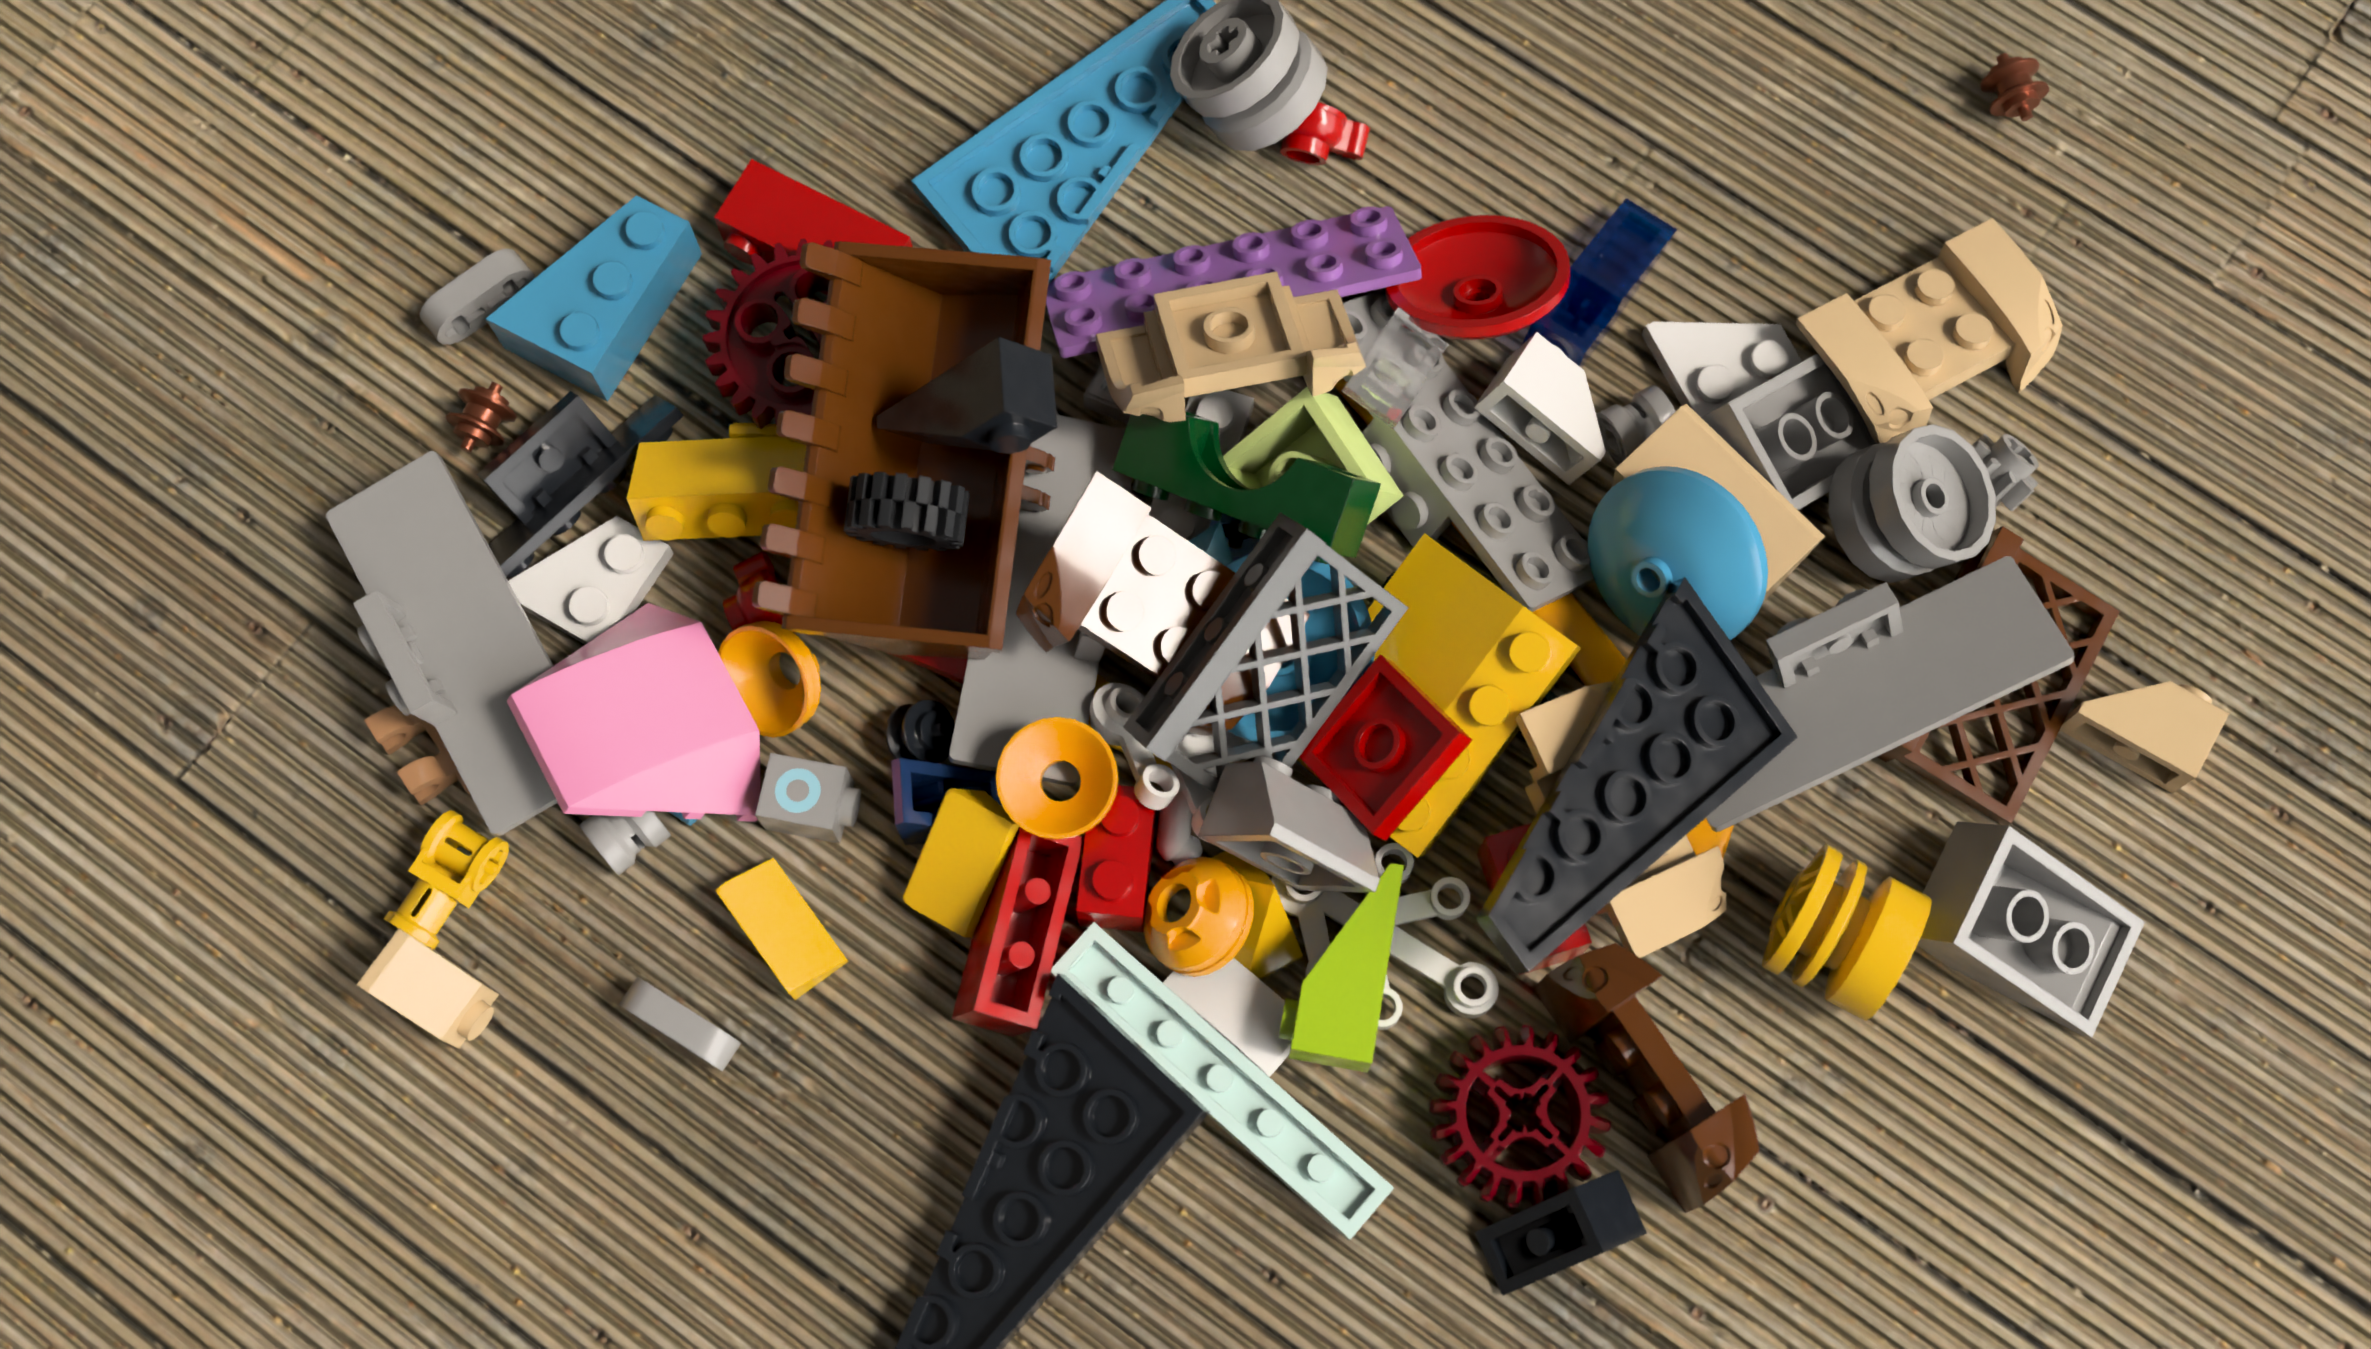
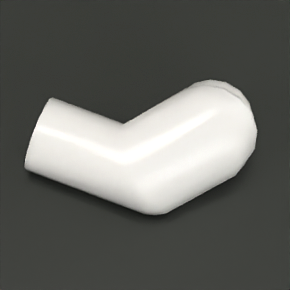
[1156,787,1214,865]

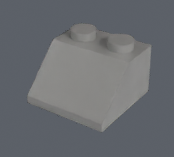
[1198,756,1380,892]

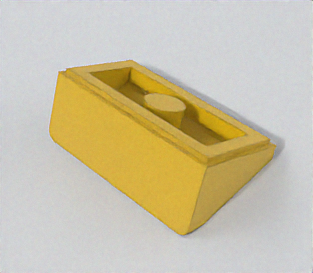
[903,788,1019,938]
[715,858,849,1000]

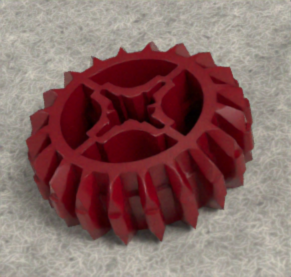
[1428,1025,1611,1209]

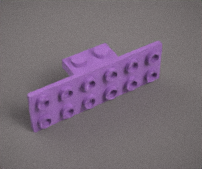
[1046,206,1422,358]

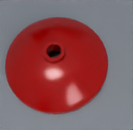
[1385,215,1570,340]

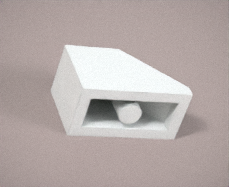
[1474,332,1606,485]

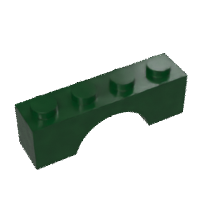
[1112,411,1381,564]

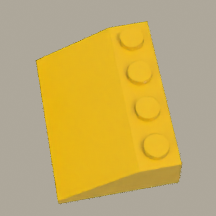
[1297,533,1581,858]

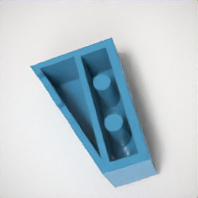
[486,195,702,402]

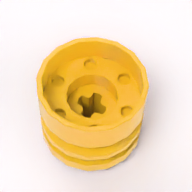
[1762,844,1932,1021]

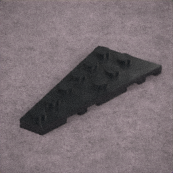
[1476,577,1798,974]
[895,973,1210,1349]

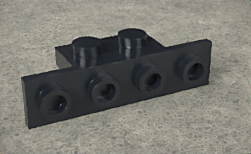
[477,391,684,578]

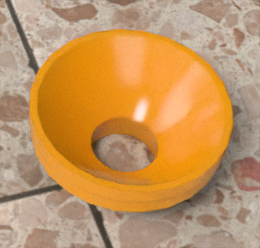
[718,621,821,738]
[996,717,1119,840]
[1143,857,1254,977]

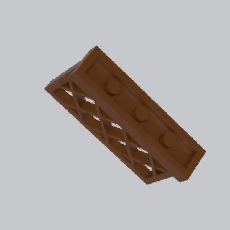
[1877,526,2120,825]

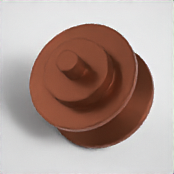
[1980,53,2049,121]
[445,382,517,453]

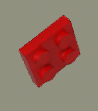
[1299,654,1473,841]

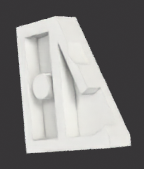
[1642,322,1802,417]
[508,516,674,645]

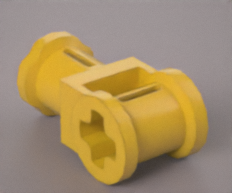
[383,810,509,950]

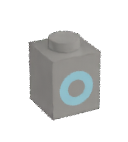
[755,753,861,844]

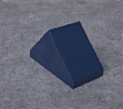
[891,758,1002,845]

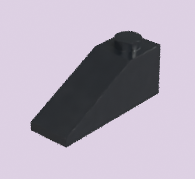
[876,337,1057,454]

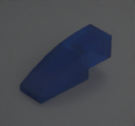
[1521,198,1677,368]

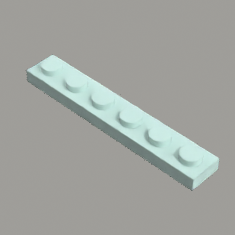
[1050,922,1394,1241]

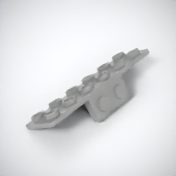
[1343,289,1595,612]
[948,415,1132,786]
[326,451,558,836]
[1706,556,2074,832]

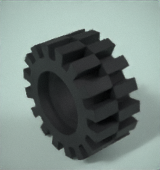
[844,472,970,551]

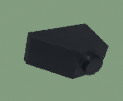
[1474,1170,1647,1296]

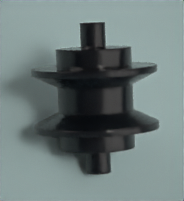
[885,700,955,763]

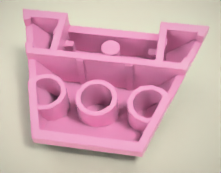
[507,603,761,822]

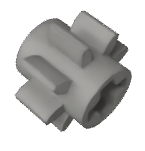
[1972,434,2039,511]

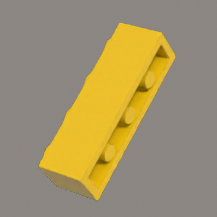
[626,436,807,541]

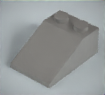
[1701,354,1877,510]
[1917,821,2145,1037]

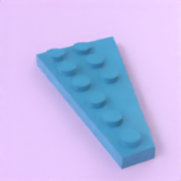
[911,0,1216,285]

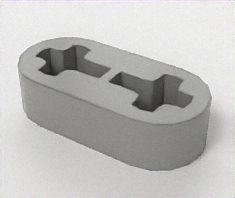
[420,249,535,344]
[619,977,741,1072]

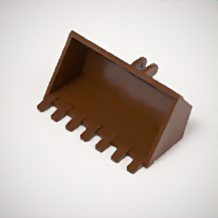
[752,241,1056,660]

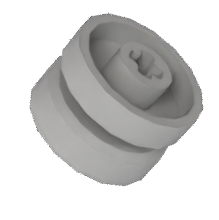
[1170,0,1328,151]
[1829,424,1996,583]

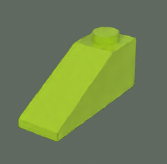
[1279,863,1404,1073]

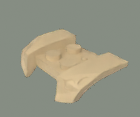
[1796,218,2062,444]
[1096,271,1367,422]
[1515,681,1727,958]

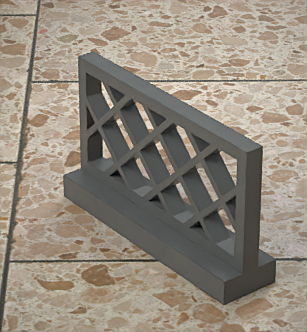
[1123,512,1408,793]

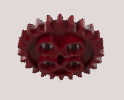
[702,239,834,429]

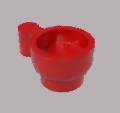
[1280,102,1370,165]
[723,551,796,633]

